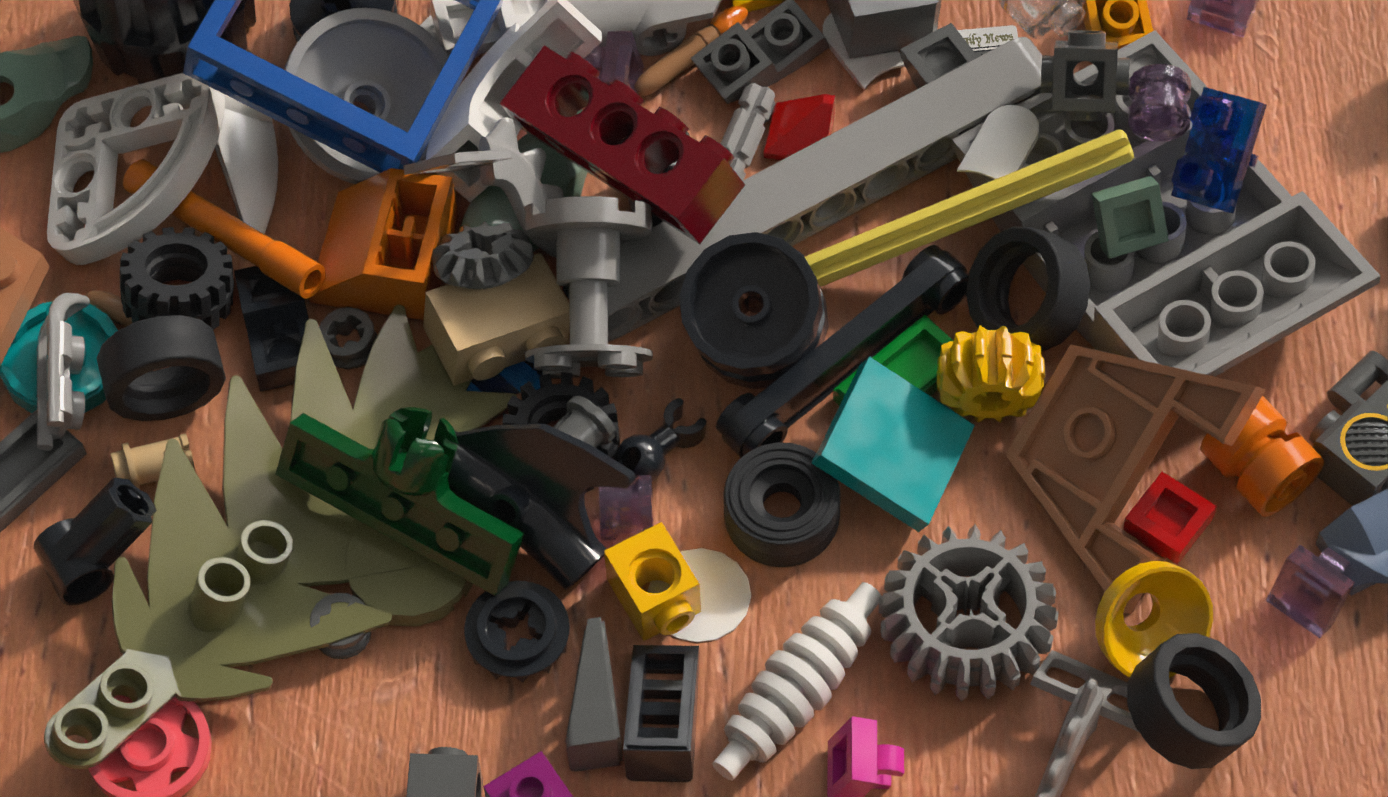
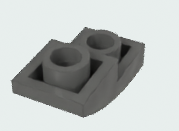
[691,0,830,104]

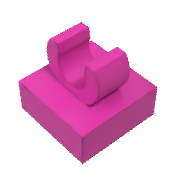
[827,716,904,797]

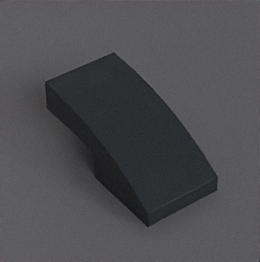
[234,266,309,392]

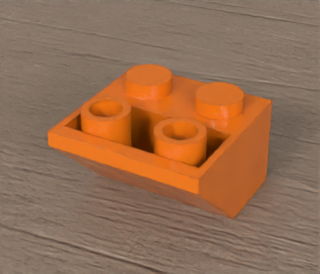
[309,168,458,320]

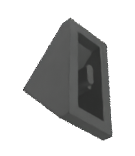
[826,0,942,59]

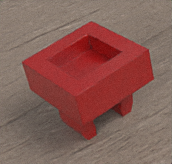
[1123,471,1217,565]

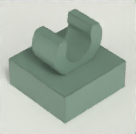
[1091,176,1169,259]

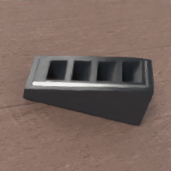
[623,645,700,782]

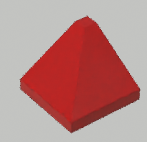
[764,94,835,160]

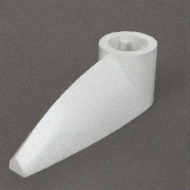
[215,94,278,234]

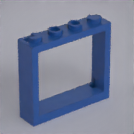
[183,0,503,173]

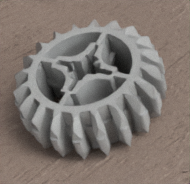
[879,524,1059,702]

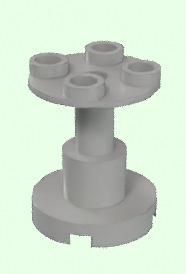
[524,196,653,379]

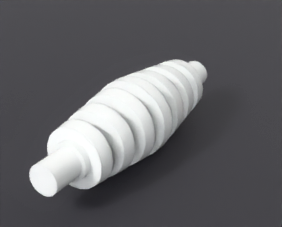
[712,582,881,781]

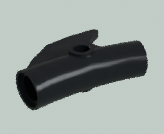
[448,424,636,590]

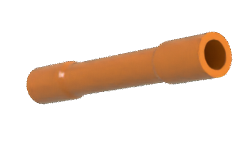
[123,159,326,299]

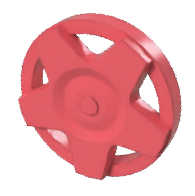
[84,695,212,797]

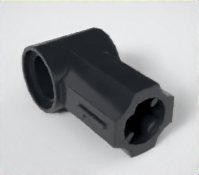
[33,478,157,605]

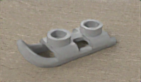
[37,293,90,451]

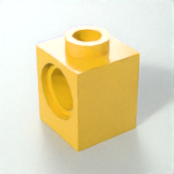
[604,522,701,641]

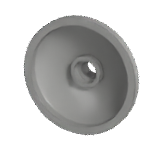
[284,8,459,184]

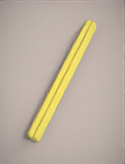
[805,130,1134,287]

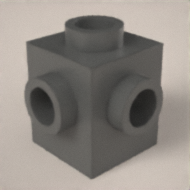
[1041,30,1130,121]

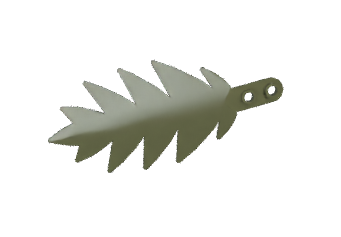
[44,305,517,769]

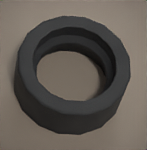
[966,227,1091,352]
[97,315,226,421]
[1127,633,1261,769]

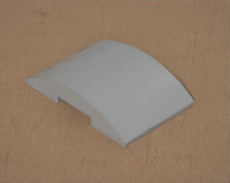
[952,30,1381,377]

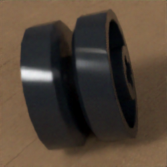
[679,232,829,389]

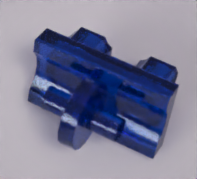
[1171,87,1267,214]

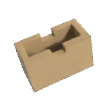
[423,253,570,386]

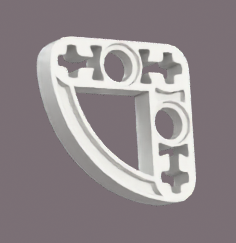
[47,73,225,265]

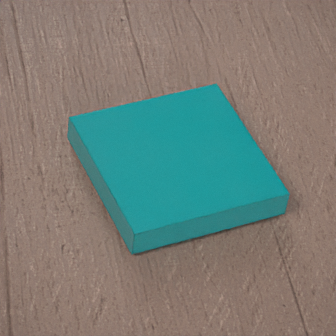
[812,356,975,532]

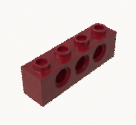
[499,45,745,245]

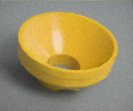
[1095,561,1213,678]

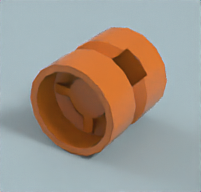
[1200,396,1324,517]

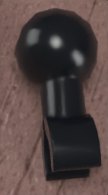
[614,398,707,484]

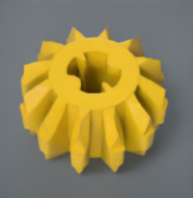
[937,326,1045,423]

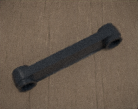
[716,245,969,458]

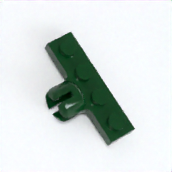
[275,407,524,596]

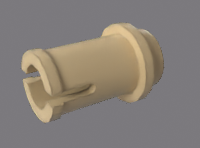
[110,433,195,489]

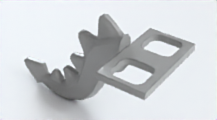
[404,117,626,258]
[1030,650,1139,797]

